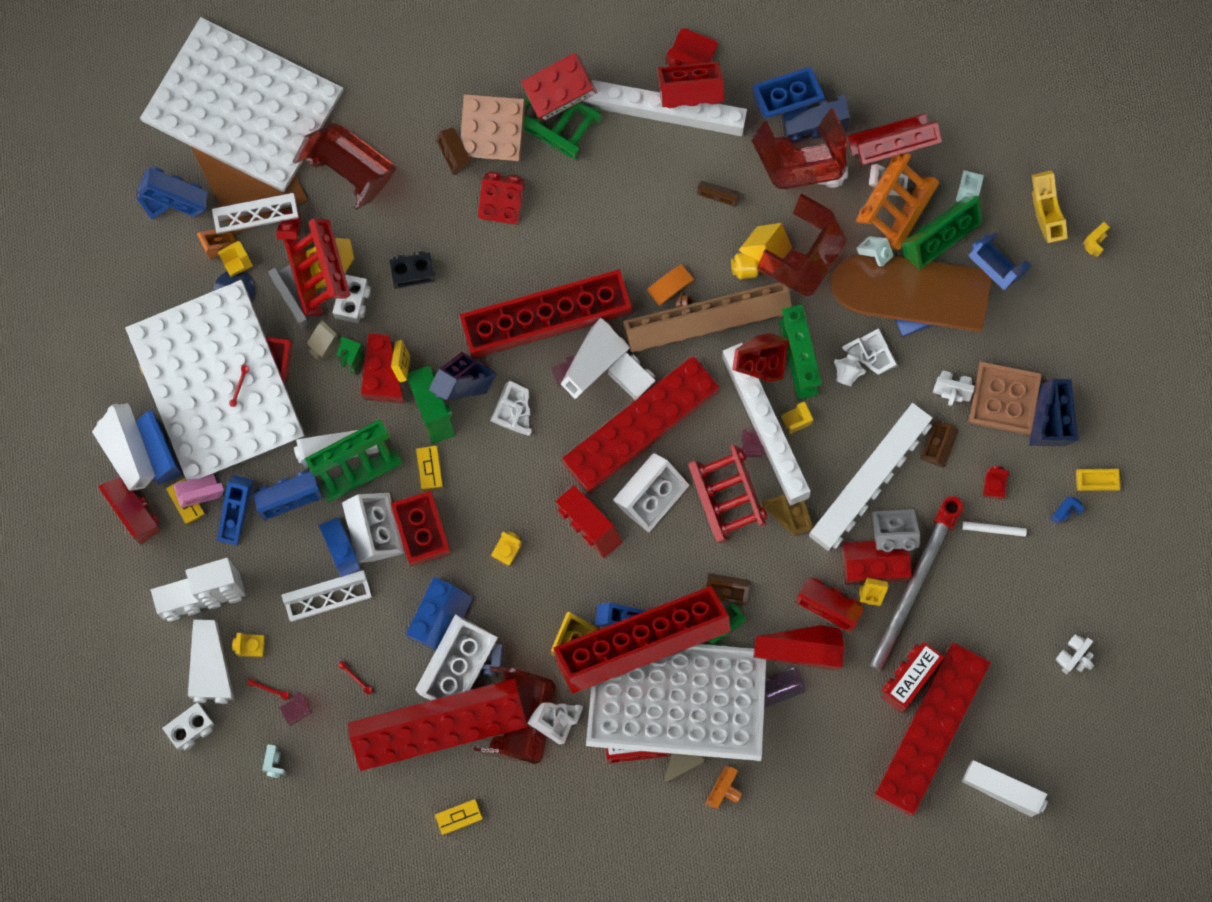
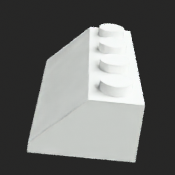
[415,614,498,700]

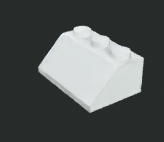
[613,453,690,532]
[342,493,405,563]

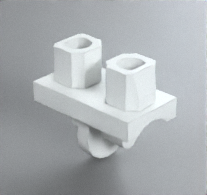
[933,371,975,406]
[1055,634,1094,674]

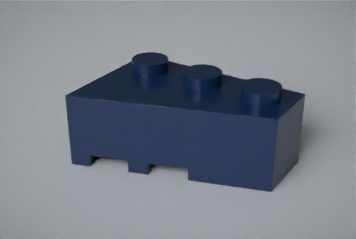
[781,94,850,143]
[429,352,497,400]
[1029,379,1078,446]

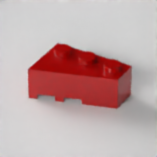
[361,333,404,404]

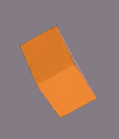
[197,229,237,260]

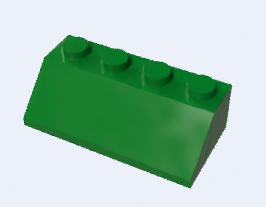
[902,196,983,270]

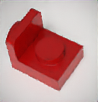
[276,211,301,239]
[983,466,1009,499]

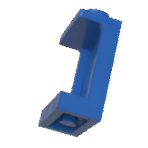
[968,232,1032,290]

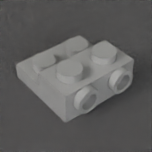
[872,509,920,552]

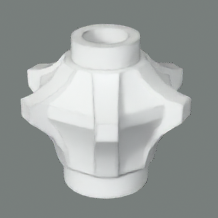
[834,354,866,386]

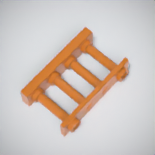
[855,153,940,250]

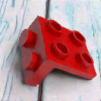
[666,28,718,66]
[478,171,526,224]

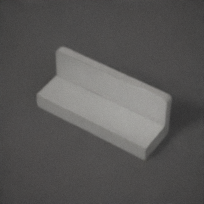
[268,265,322,328]

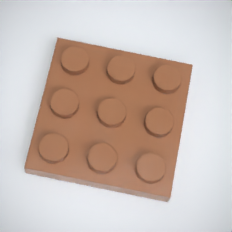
[460,94,526,161]
[968,362,1042,435]

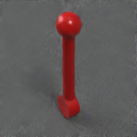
[229,365,250,407]
[338,661,373,695]
[247,678,290,700]

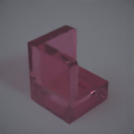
[551,355,575,387]
[741,429,763,458]
[280,692,312,726]

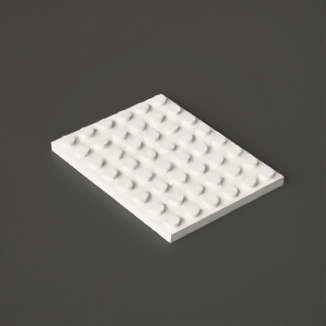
[140,17,344,192]
[125,280,305,480]
[586,644,766,761]

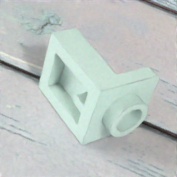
[956,170,984,202]
[857,236,893,266]
[262,744,286,778]

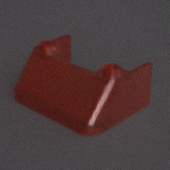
[751,108,847,189]
[292,123,396,210]
[757,193,846,296]
[474,666,556,764]

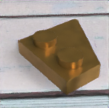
[761,494,813,536]

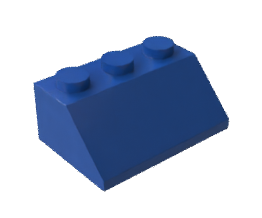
[753,67,825,119]
[137,167,207,217]
[136,410,182,485]
[253,471,323,521]
[406,577,473,651]

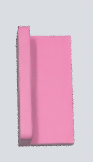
[173,474,224,508]

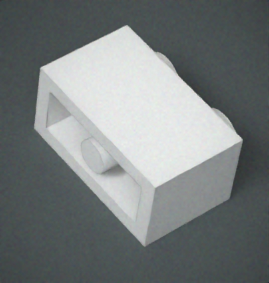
[608,352,655,400]

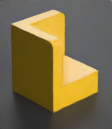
[218,241,253,277]
[781,401,813,434]

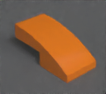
[647,264,694,306]

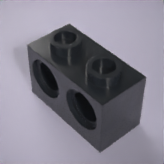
[389,251,435,289]

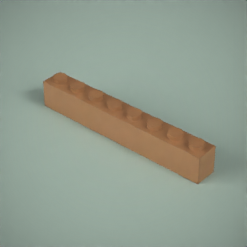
[623,281,792,352]

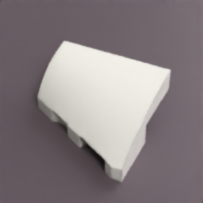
[842,329,899,375]
[490,381,531,436]
[528,703,583,744]

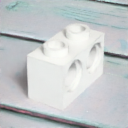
[333,274,371,324]
[162,702,215,751]

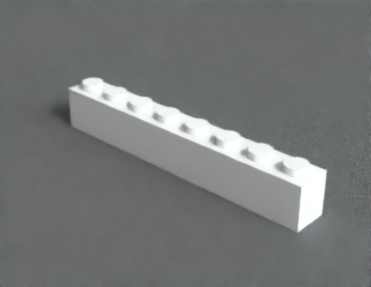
[582,80,747,136]
[722,343,810,506]
[809,403,932,551]

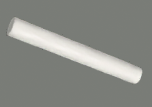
[962,521,1027,537]

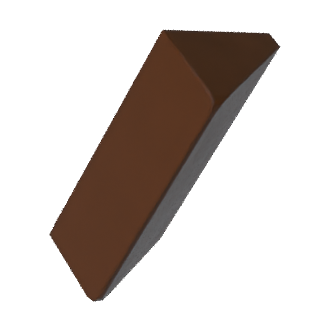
[436,127,470,175]
[697,181,740,207]
[920,421,958,468]
[706,573,750,605]

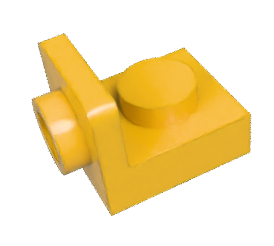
[1083,222,1110,257]
[491,531,522,567]
[859,578,888,606]
[232,633,265,658]

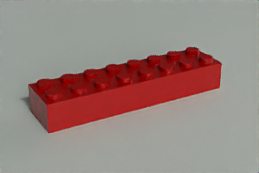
[459,269,632,359]
[562,356,720,495]
[553,586,730,694]
[873,642,991,817]
[347,679,527,771]

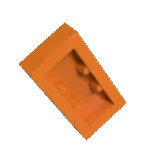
[705,766,742,809]

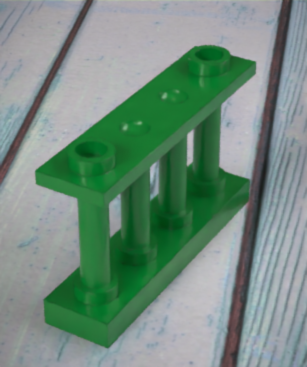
[523,73,602,161]
[779,304,822,400]
[304,419,403,503]

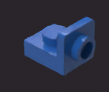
[136,195,168,219]
[1050,496,1085,524]

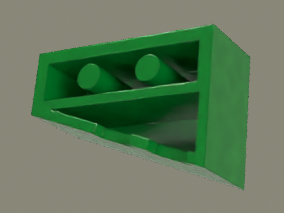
[407,365,455,444]

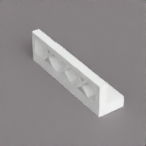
[212,193,299,234]
[281,570,372,622]

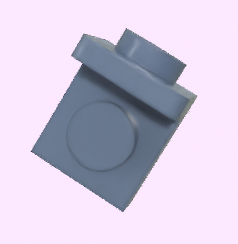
[480,644,504,676]

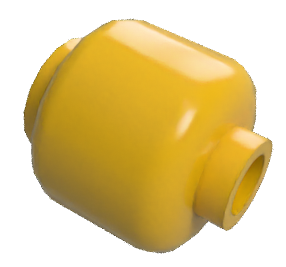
[731,253,762,280]

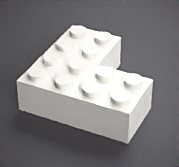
[151,558,246,622]

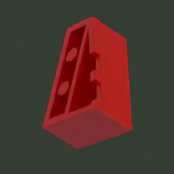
[555,485,623,559]

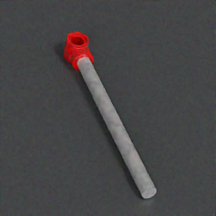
[870,496,963,671]

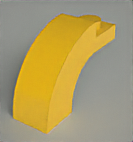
[1032,170,1068,243]

